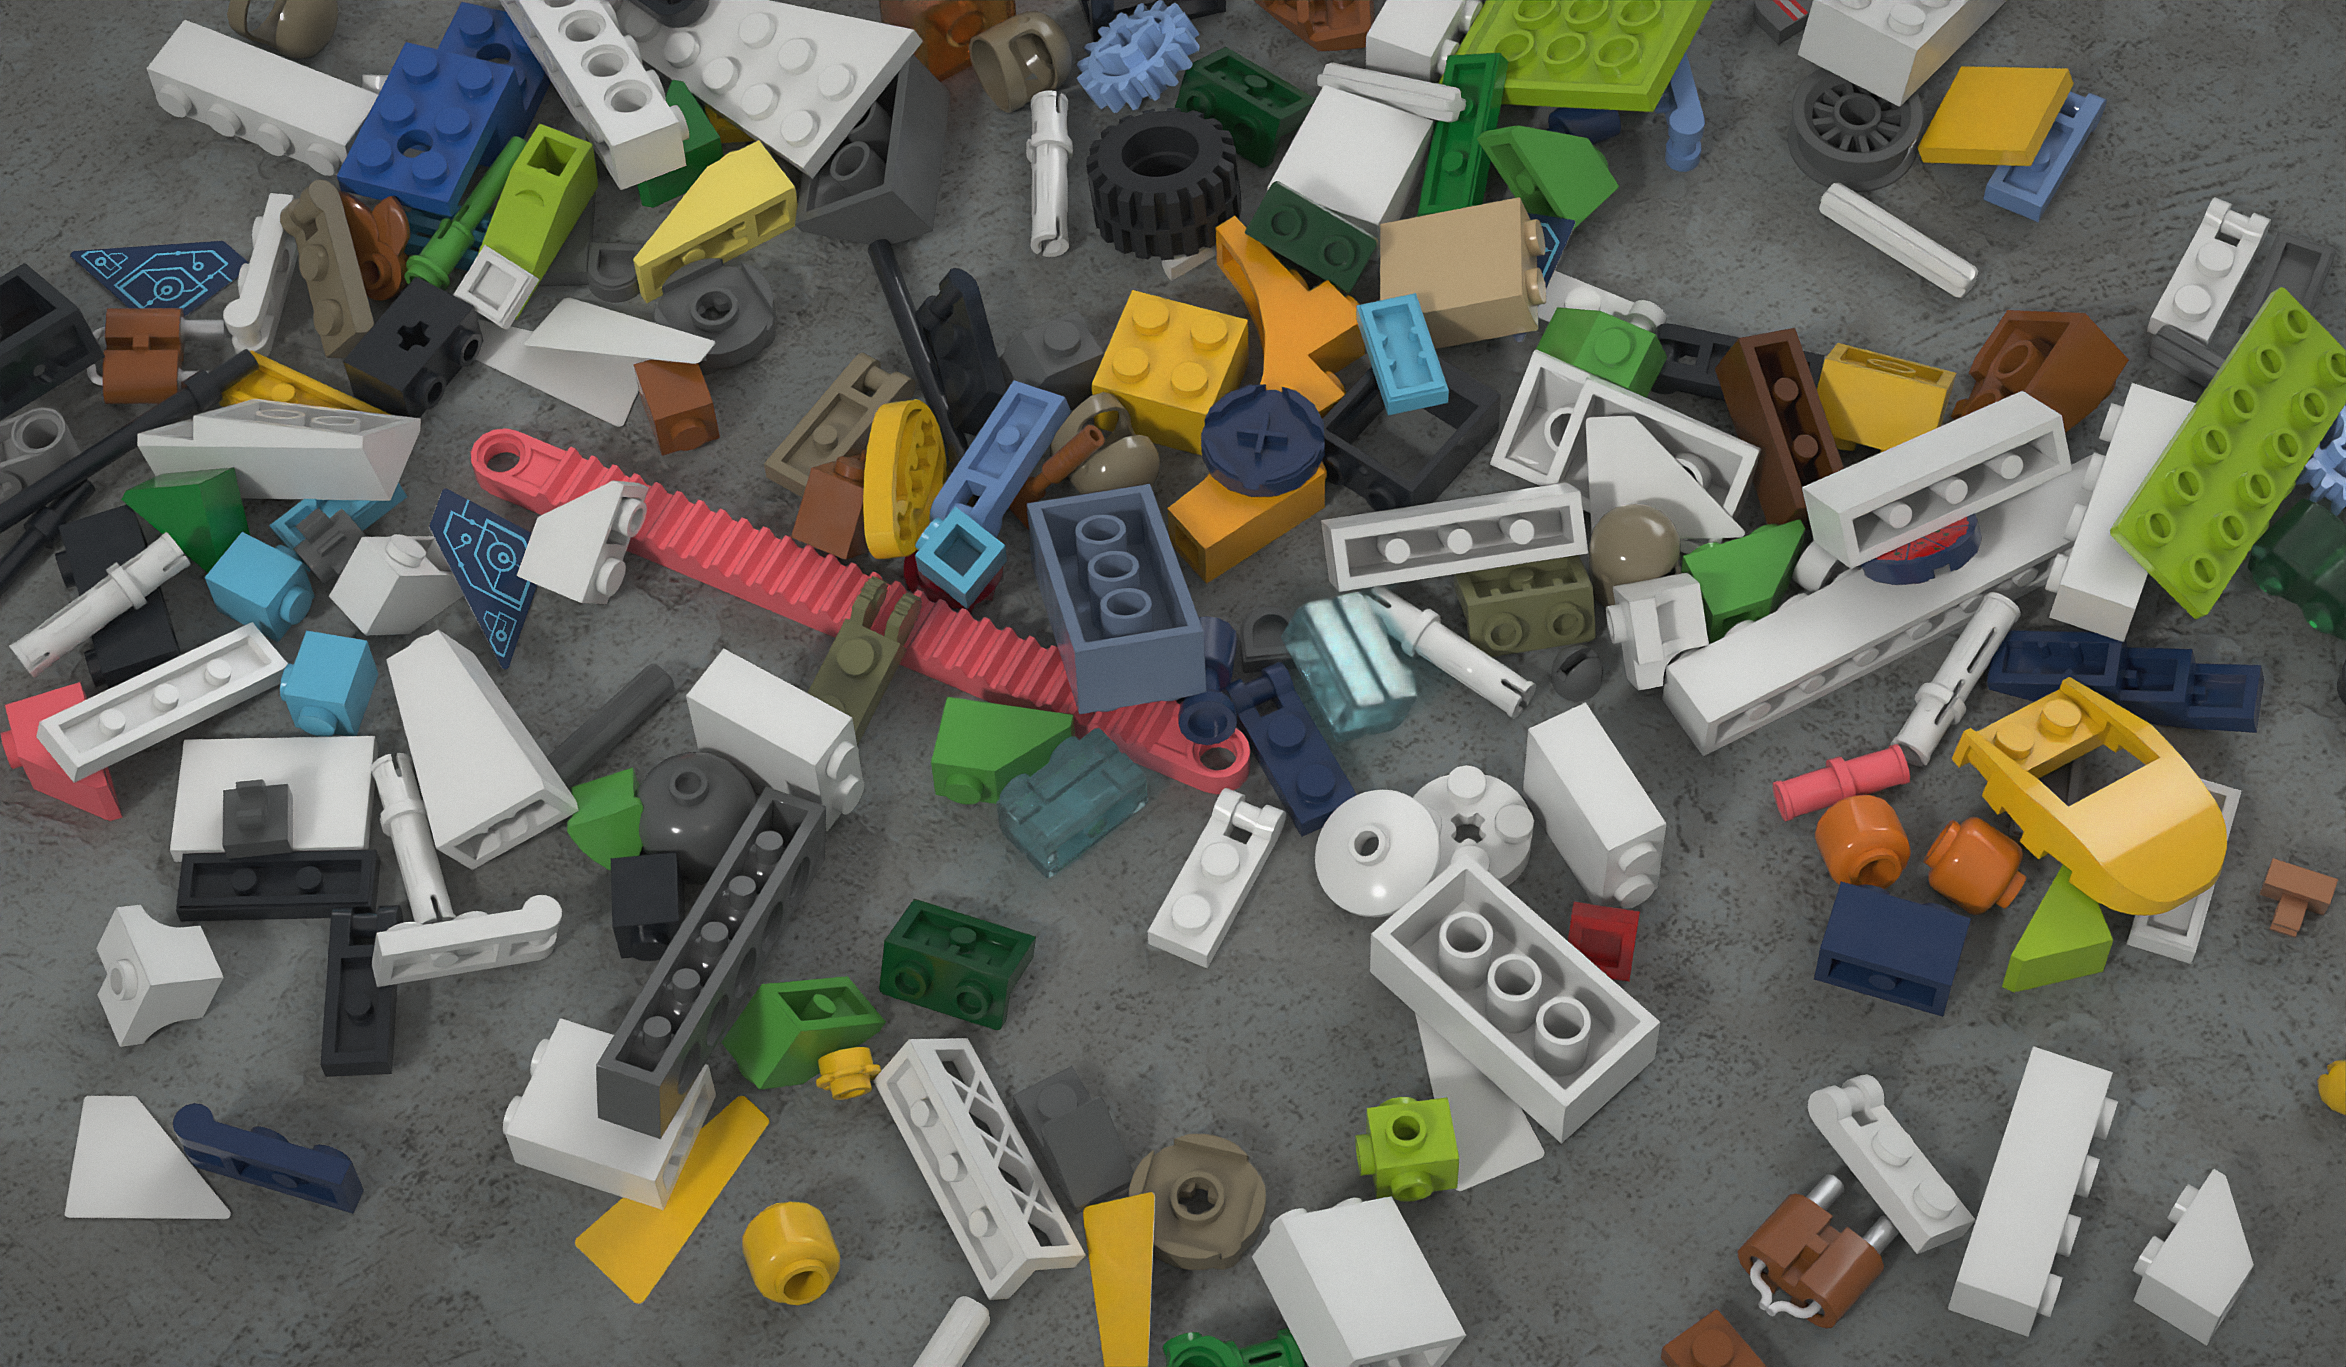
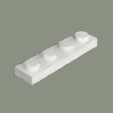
[36,622,288,783]

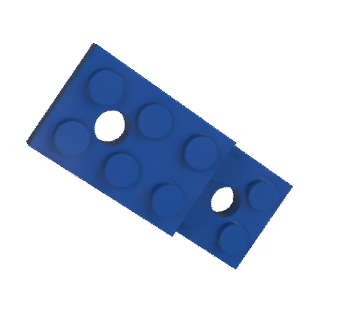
[337,2,551,217]

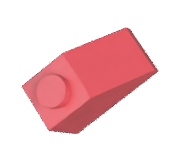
[1,682,122,822]

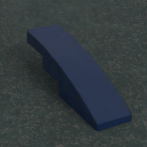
[1987,630,2264,733]

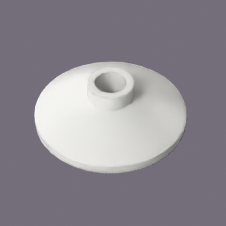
[1315,790,1441,918]

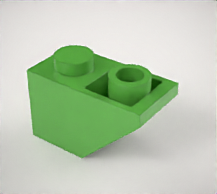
[1681,519,1805,644]

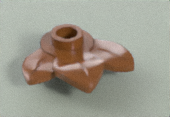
[338,190,410,301]

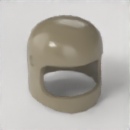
[227,0,339,59]
[969,11,1073,113]
[1050,392,1160,495]
[1589,504,1681,609]

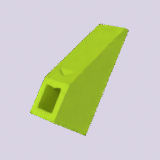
[476,123,598,320]

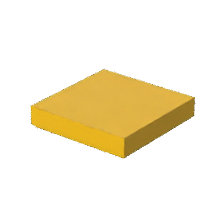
[1917,66,2074,166]

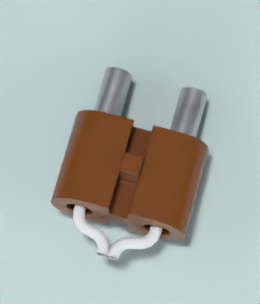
[87,308,226,404]
[1738,1174,1899,1329]

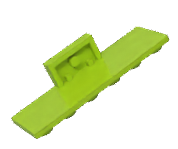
[2110,287,2346,619]

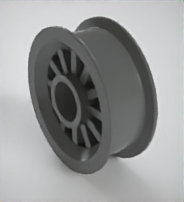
[1788,68,1923,193]

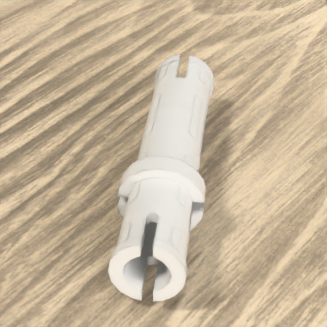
[1026,90,1073,257]
[9,532,191,679]
[1358,585,1536,719]
[1891,592,2021,766]
[371,753,456,925]

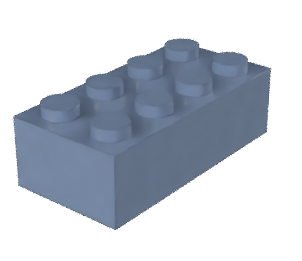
[1027,484,1207,714]

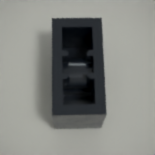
[343,277,484,418]

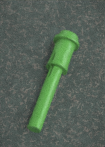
[404,136,527,291]

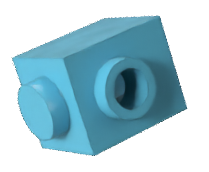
[915,506,1007,609]
[205,532,315,642]
[280,630,378,737]

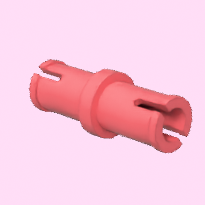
[1773,744,1910,822]

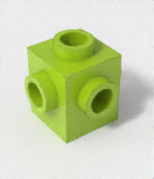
[1355,1097,1459,1202]

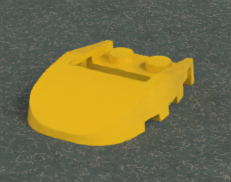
[1952,677,2227,916]

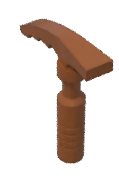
[1009,425,1105,529]

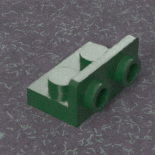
[1175,47,1316,168]
[1244,181,1378,293]
[879,899,1036,1030]

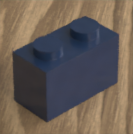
[1814,881,1971,1017]

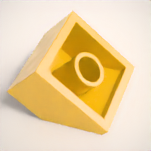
[1817,343,1957,453]

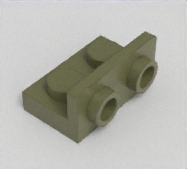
[1454,555,1596,657]

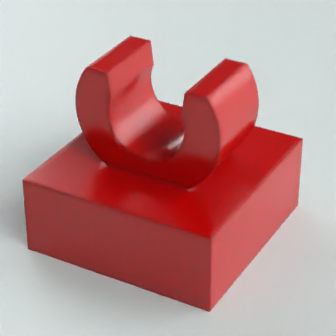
[1568,902,1640,982]

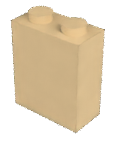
[1380,197,1546,349]

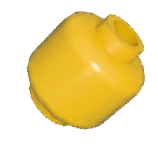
[742,1201,840,1305]

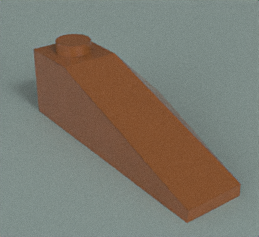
[1951,310,2129,433]

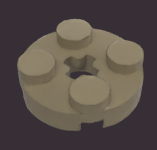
[1129,1134,1266,1270]

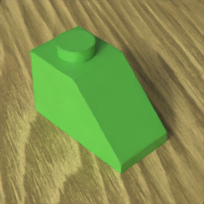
[1477,125,1619,230]
[1530,307,1667,398]
[931,697,1076,805]
[721,976,886,1090]

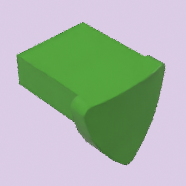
[567,768,643,871]

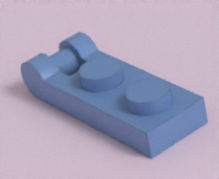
[1655,52,1705,172]
[1983,91,2107,222]
[929,380,1071,538]

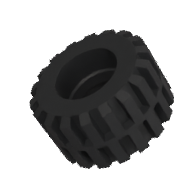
[1086,108,1242,260]

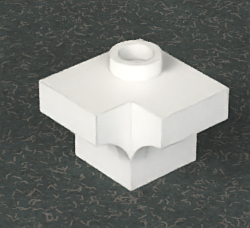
[1606,573,1709,691]
[96,905,224,1047]

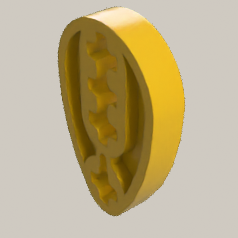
[863,399,947,559]

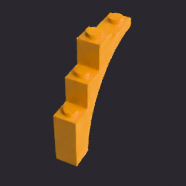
[1167,216,1365,584]

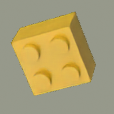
[1092,290,1249,456]

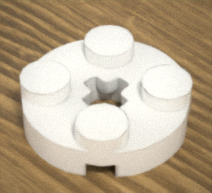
[1413,765,1534,887]

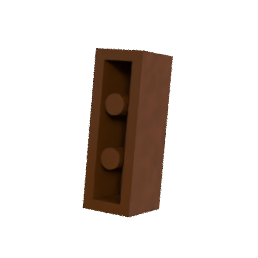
[1715,328,1844,531]

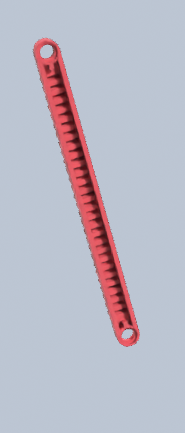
[471,428,1250,795]

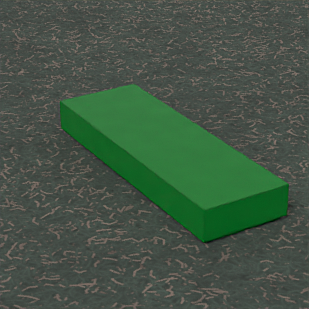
[1417,53,1509,217]

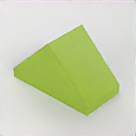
[2002,865,2113,993]

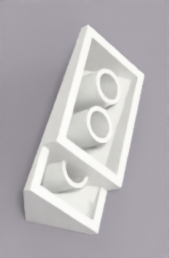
[1490,349,1761,554]
[137,399,421,501]

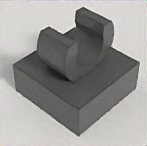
[222,779,293,859]

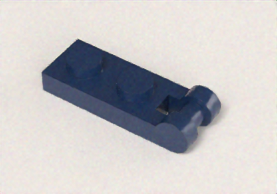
[1222,662,1357,837]
[173,1103,364,1214]

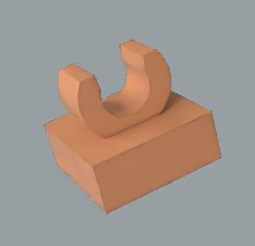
[2259,858,2338,938]

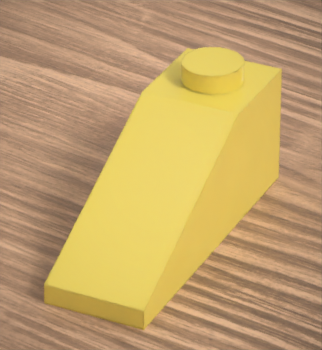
[633,140,798,303]

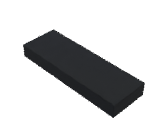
[176,849,381,922]

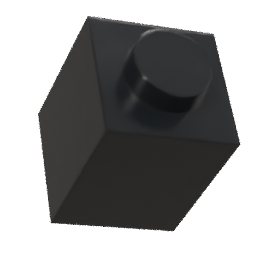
[610,852,685,961]

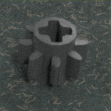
[293,507,367,584]

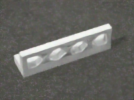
[873,1038,1086,1300]

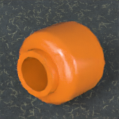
[1815,795,1911,889]
[1923,817,2027,915]

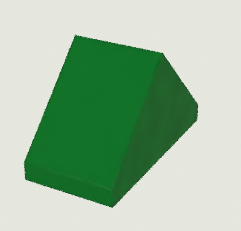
[637,79,724,208]
[121,467,250,573]

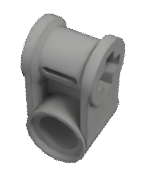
[0,407,81,504]

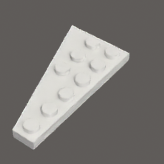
[599,0,923,179]

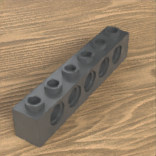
[596,787,826,1139]

